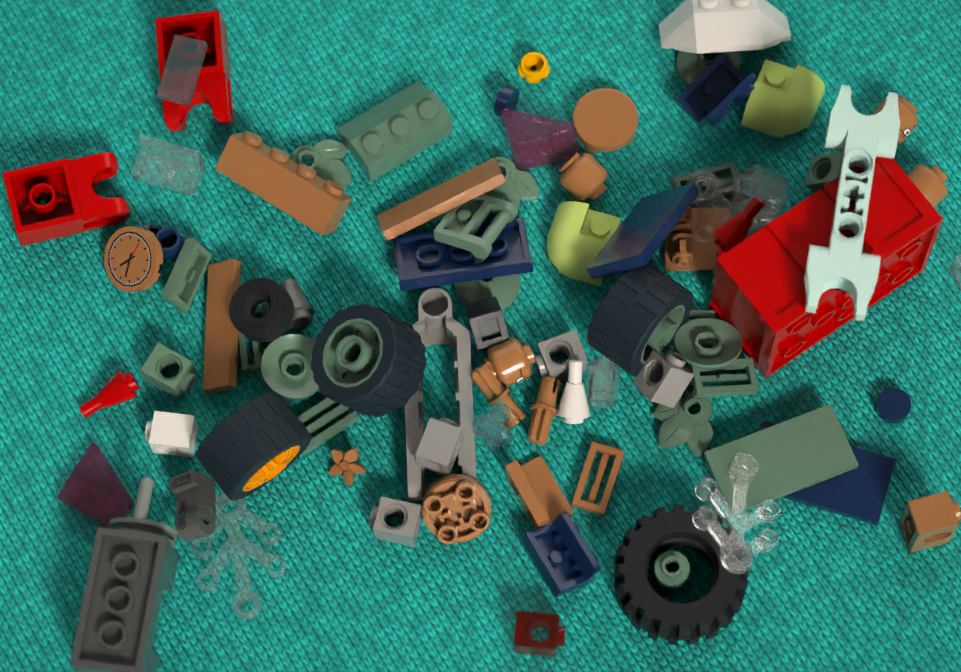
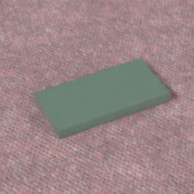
[704,403,859,517]

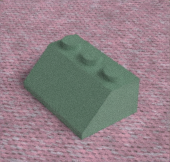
[336,81,453,182]

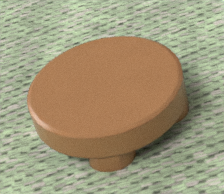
[573,88,638,152]
[422,474,491,545]

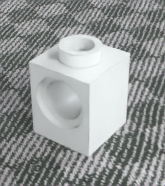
[145,411,199,458]

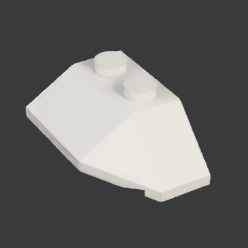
[659,0,791,54]

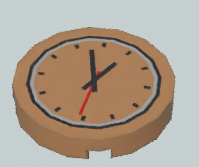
[104,226,163,292]

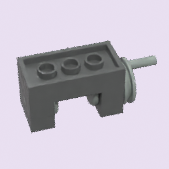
[70,478,178,672]

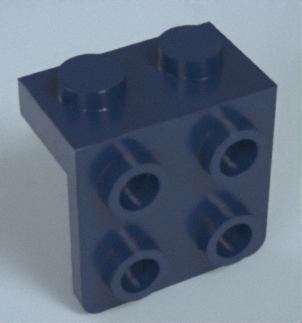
[674,54,757,129]

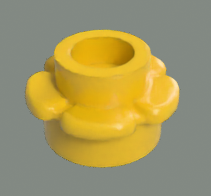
[518,52,550,83]

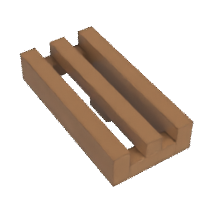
[571,441,625,517]

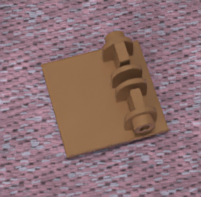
[665,207,731,271]

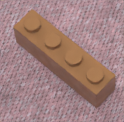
[215,131,352,236]

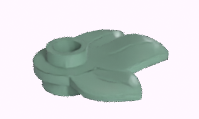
[290,140,352,187]
[484,157,539,209]
[652,394,714,456]

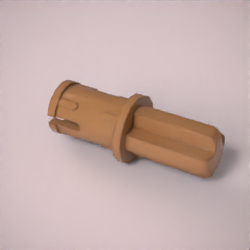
[471,364,525,428]
[527,377,562,445]

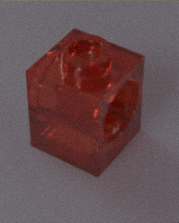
[514,611,566,657]

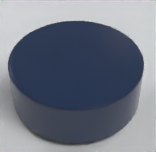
[494,85,519,120]
[876,388,911,424]

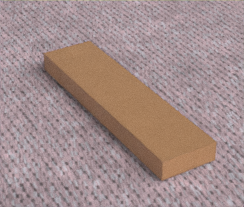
[377,157,506,241]
[203,259,241,394]

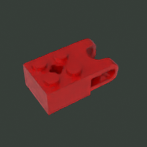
[155,10,234,132]
[2,152,131,246]

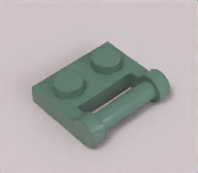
[434,194,518,259]

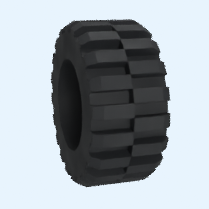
[614,505,749,645]

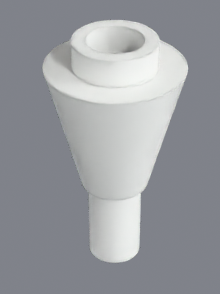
[557,360,590,424]

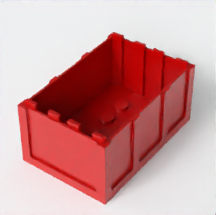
[708,156,943,379]

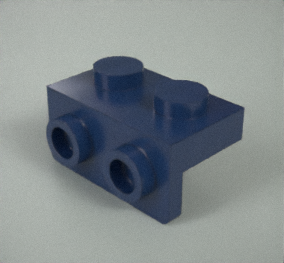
[521,512,601,598]

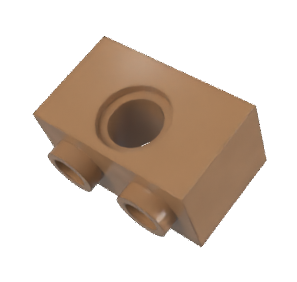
[899,491,961,553]

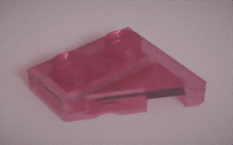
[500,109,581,171]
[57,442,135,529]

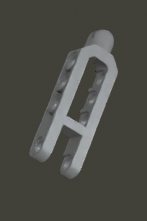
[405,288,477,503]

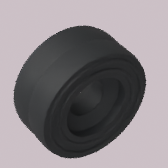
[229,278,294,342]

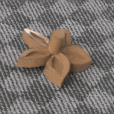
[328,447,367,487]

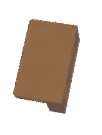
[505,456,573,529]

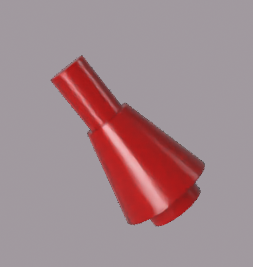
[713,196,765,252]
[79,369,140,418]

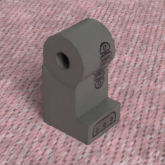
[169,470,216,542]

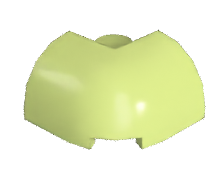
[741,59,825,138]
[546,201,621,287]

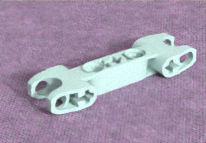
[804,85,900,321]

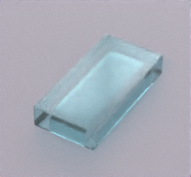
[157,35,208,106]

